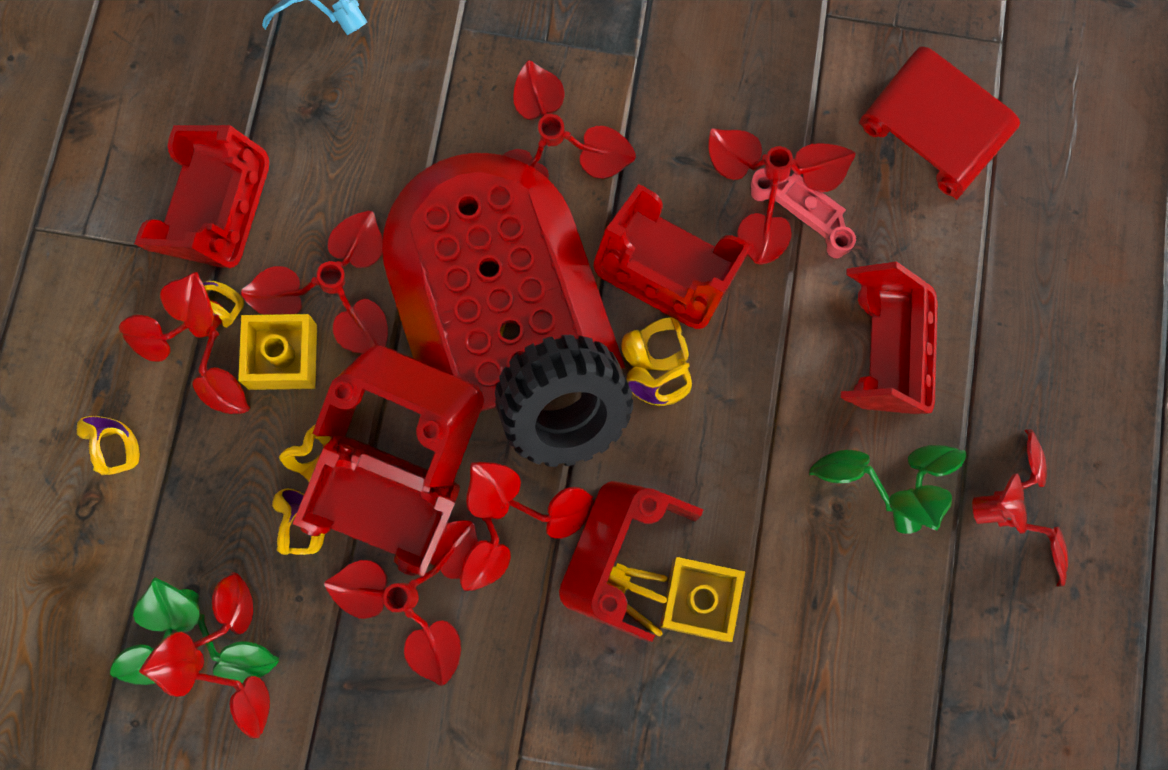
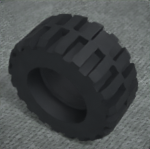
[495,334,633,467]

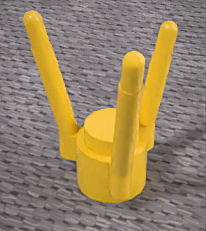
[606,563,667,636]

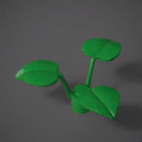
[809,445,966,534]
[110,577,279,685]

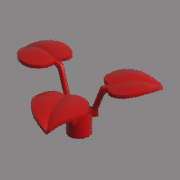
[503,60,636,179]
[709,128,856,265]
[241,211,388,354]
[119,272,251,414]
[972,429,1068,587]
[460,462,593,591]
[324,520,478,686]
[139,572,270,739]

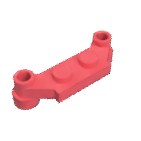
[750,168,856,258]

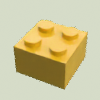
[238,314,317,390]
[659,557,745,642]

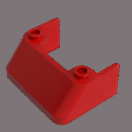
[841,261,938,414]
[312,345,484,488]
[559,481,704,642]

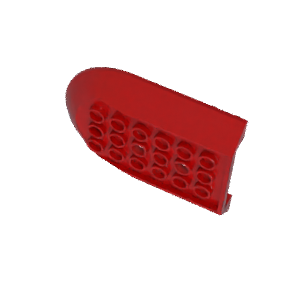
[382,153,625,412]

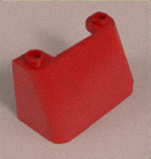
[859,46,1020,200]
[134,125,269,268]
[593,184,752,329]
[293,435,460,577]

